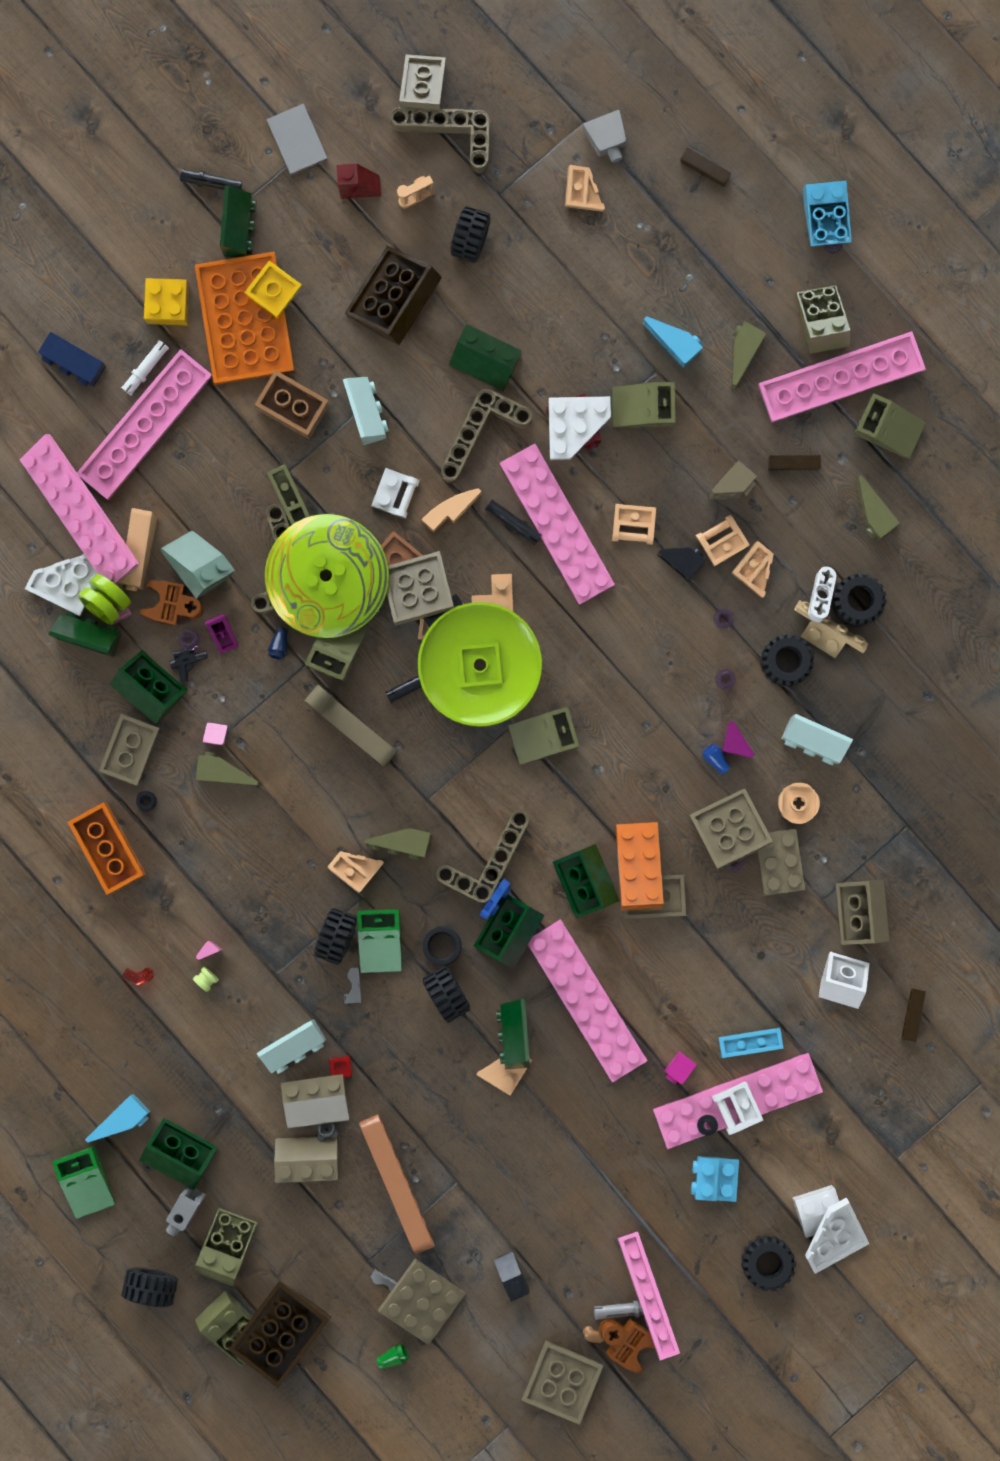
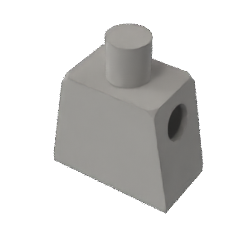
[583,110,626,163]
[166,1187,207,1236]

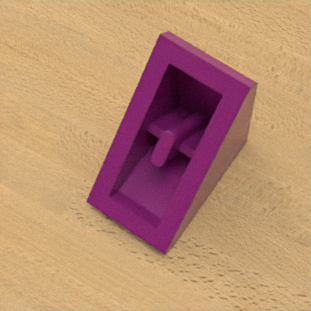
[205,614,239,654]
[721,720,755,758]

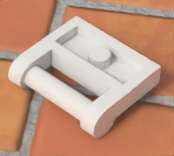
[371,468,420,519]
[712,1081,763,1135]

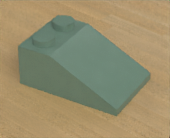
[160,531,235,599]

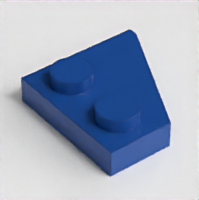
[480,878,512,919]

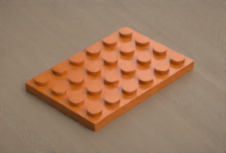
[195,251,295,385]

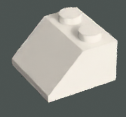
[819,952,870,1009]
[792,1185,839,1238]

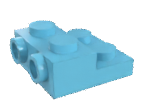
[691,1156,739,1202]

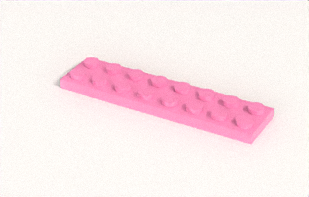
[758,331,926,423]
[77,349,212,501]
[20,434,140,585]
[500,443,615,605]
[528,919,647,1083]
[653,1052,823,1149]

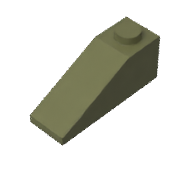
[731,321,766,390]
[267,464,310,525]
[856,475,900,541]
[196,752,260,786]

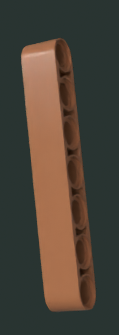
[359,1114,435,1255]

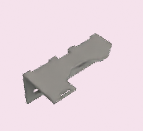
[344,967,362,1004]
[371,1269,398,1292]

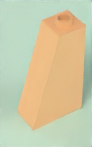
[120,508,158,592]

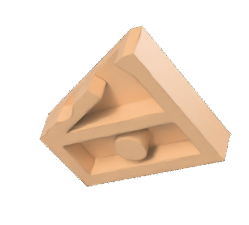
[565,165,605,212]
[732,541,774,598]
[327,851,384,894]
[476,1058,532,1096]

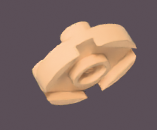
[778,783,820,824]

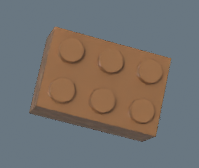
[255,370,330,440]

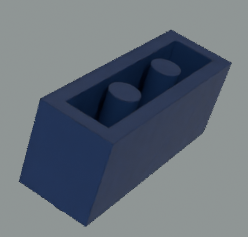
[38,331,106,387]

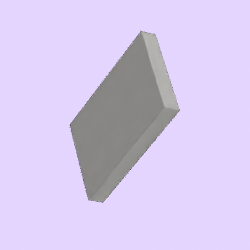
[266,103,328,176]

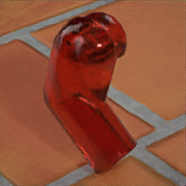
[122,968,154,985]

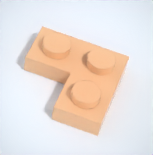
[472,574,513,611]

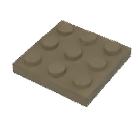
[387,551,455,626]
[690,788,773,871]
[378,1259,465,1345]
[522,1340,603,1425]

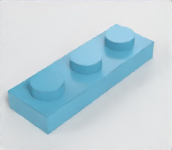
[718,1028,784,1058]

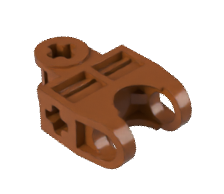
[140,581,204,627]
[598,1318,655,1374]

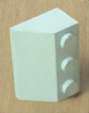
[343,377,389,445]
[781,714,853,766]
[257,1019,326,1074]

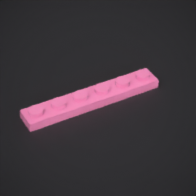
[618,1231,680,1360]

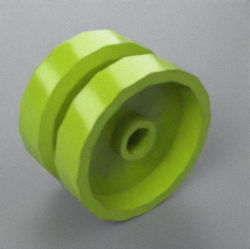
[77,574,131,625]

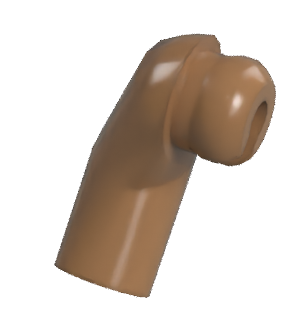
[583,1326,613,1343]

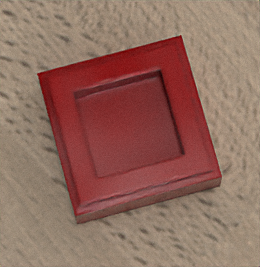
[329,1056,352,1078]

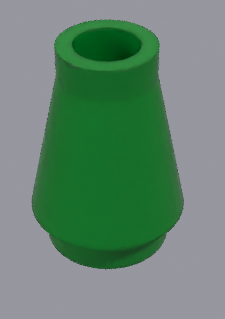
[376,1344,409,1370]

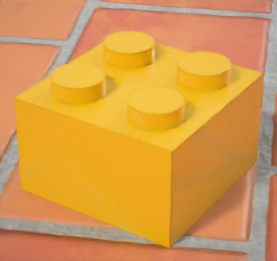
[144,278,189,326]

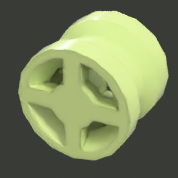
[193,966,219,992]

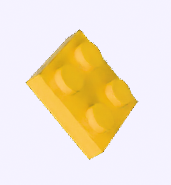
[244,261,302,319]

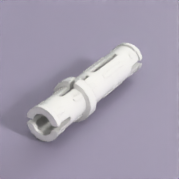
[121,340,169,396]

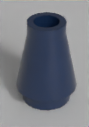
[267,628,288,660]

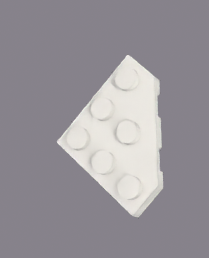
[549,396,611,460]
[25,554,97,617]
[805,1198,869,1274]

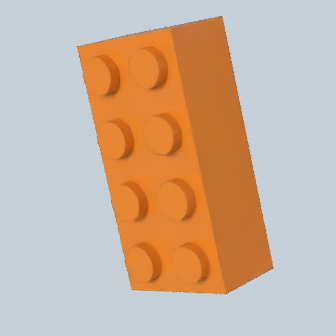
[67,802,146,895]
[615,822,664,911]

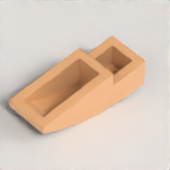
[422,488,481,533]

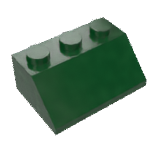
[220,185,257,258]
[449,324,522,392]
[48,612,122,657]
[110,650,188,724]
[553,844,620,919]
[474,895,544,969]
[497,999,530,1070]
[139,1118,218,1190]

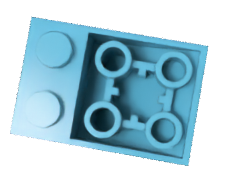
[803,181,852,246]

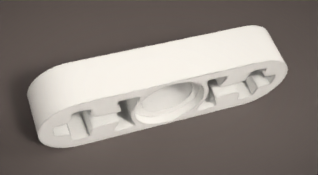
[808,567,836,622]

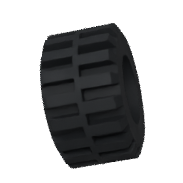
[450,206,491,263]
[832,573,887,627]
[760,634,814,687]
[314,908,357,965]
[423,965,471,1023]
[741,1235,796,1291]
[121,1267,178,1307]

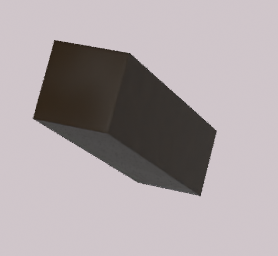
[680,147,731,187]
[768,455,821,470]
[901,988,926,1042]

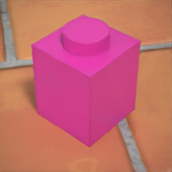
[664,1051,697,1085]

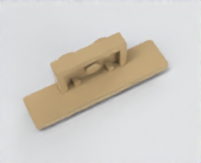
[794,600,868,658]

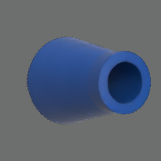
[701,743,731,774]

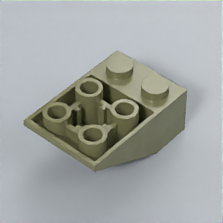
[796,285,851,354]
[612,382,675,428]
[853,393,926,459]
[305,625,369,682]
[508,707,579,765]
[364,828,431,861]
[194,1208,257,1286]
[195,1290,252,1367]

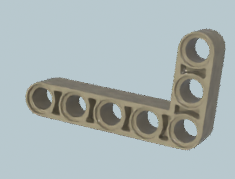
[390,108,490,174]
[441,389,532,483]
[251,504,290,614]
[304,685,398,767]
[436,810,529,903]

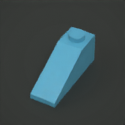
[642,316,703,368]
[85,1094,150,1142]

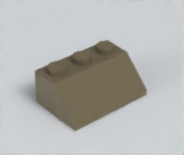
[836,879,889,945]
[281,1074,350,1129]
[274,1136,339,1183]

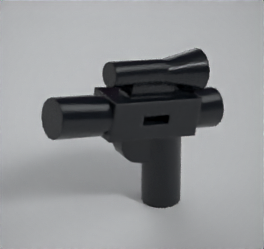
[169,647,208,682]

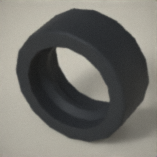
[423,926,461,965]

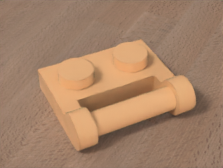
[397,175,434,208]
[612,504,656,545]
[695,515,750,567]

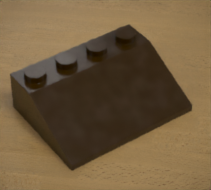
[344,246,442,345]
[228,1281,332,1388]

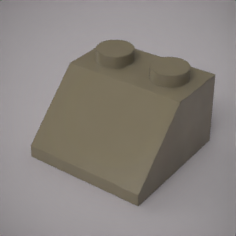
[708,460,757,500]

